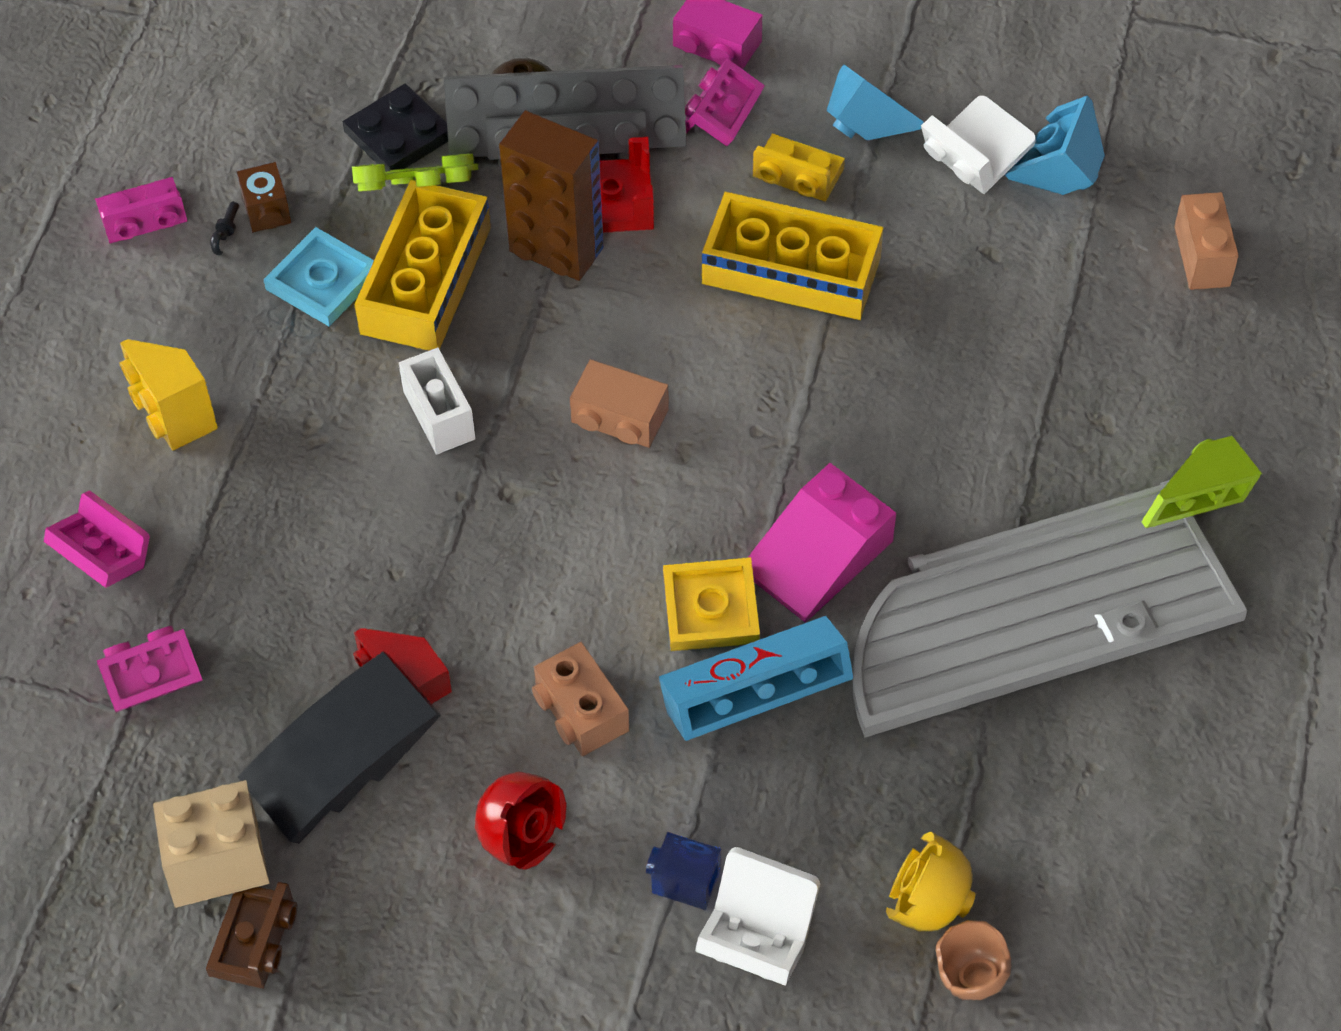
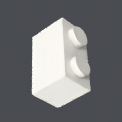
[399,347,475,455]

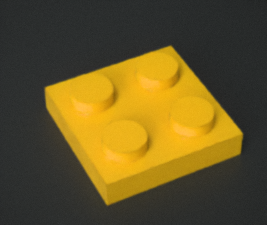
[663,557,760,651]

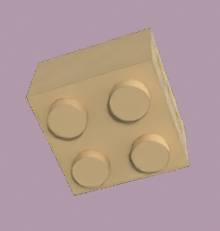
[153,780,270,908]

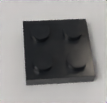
[342,83,448,172]

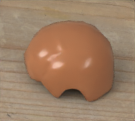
[935,920,1012,1000]

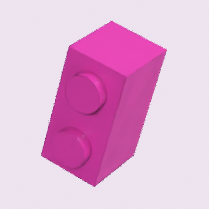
[673,0,763,69]

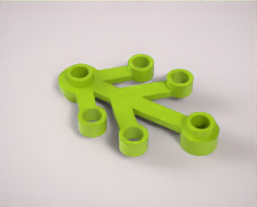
[352,154,479,191]

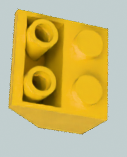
[119,339,218,451]

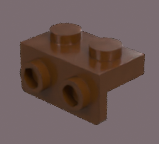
[206,882,298,989]

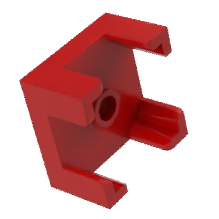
[599,137,654,233]

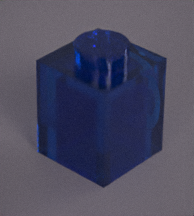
[646,832,721,910]

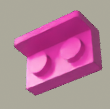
[685,59,765,146]
[95,177,187,244]
[97,626,203,713]

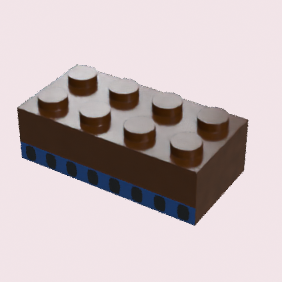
[499,110,604,281]

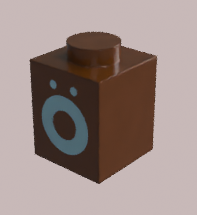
[236,162,292,233]

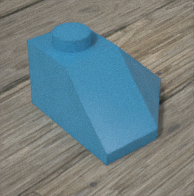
[826,64,924,140]
[1005,95,1105,195]

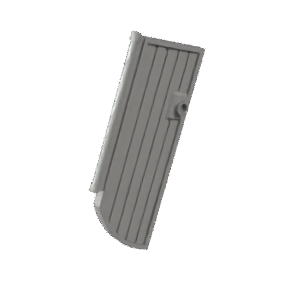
[852,480,1247,738]

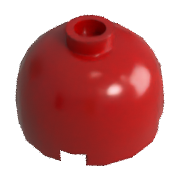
[475,772,567,870]

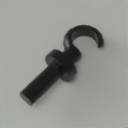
[210,201,239,255]

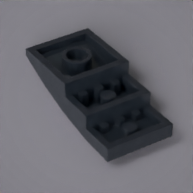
[238,651,441,844]

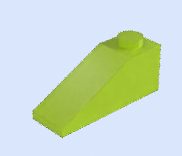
[1141,436,1262,529]

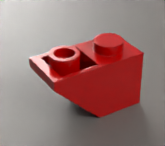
[353,628,452,704]

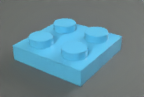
[263,227,374,327]

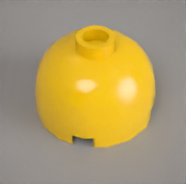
[886,832,976,931]

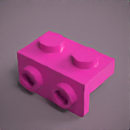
[44,490,150,588]

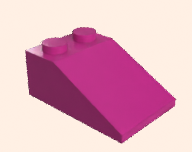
[748,463,896,623]

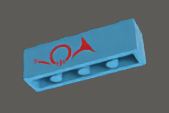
[659,616,853,741]

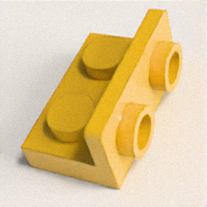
[753,133,845,202]

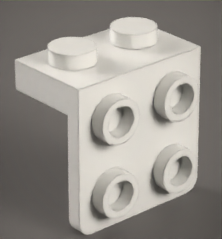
[921,96,1036,194]
[695,847,820,986]

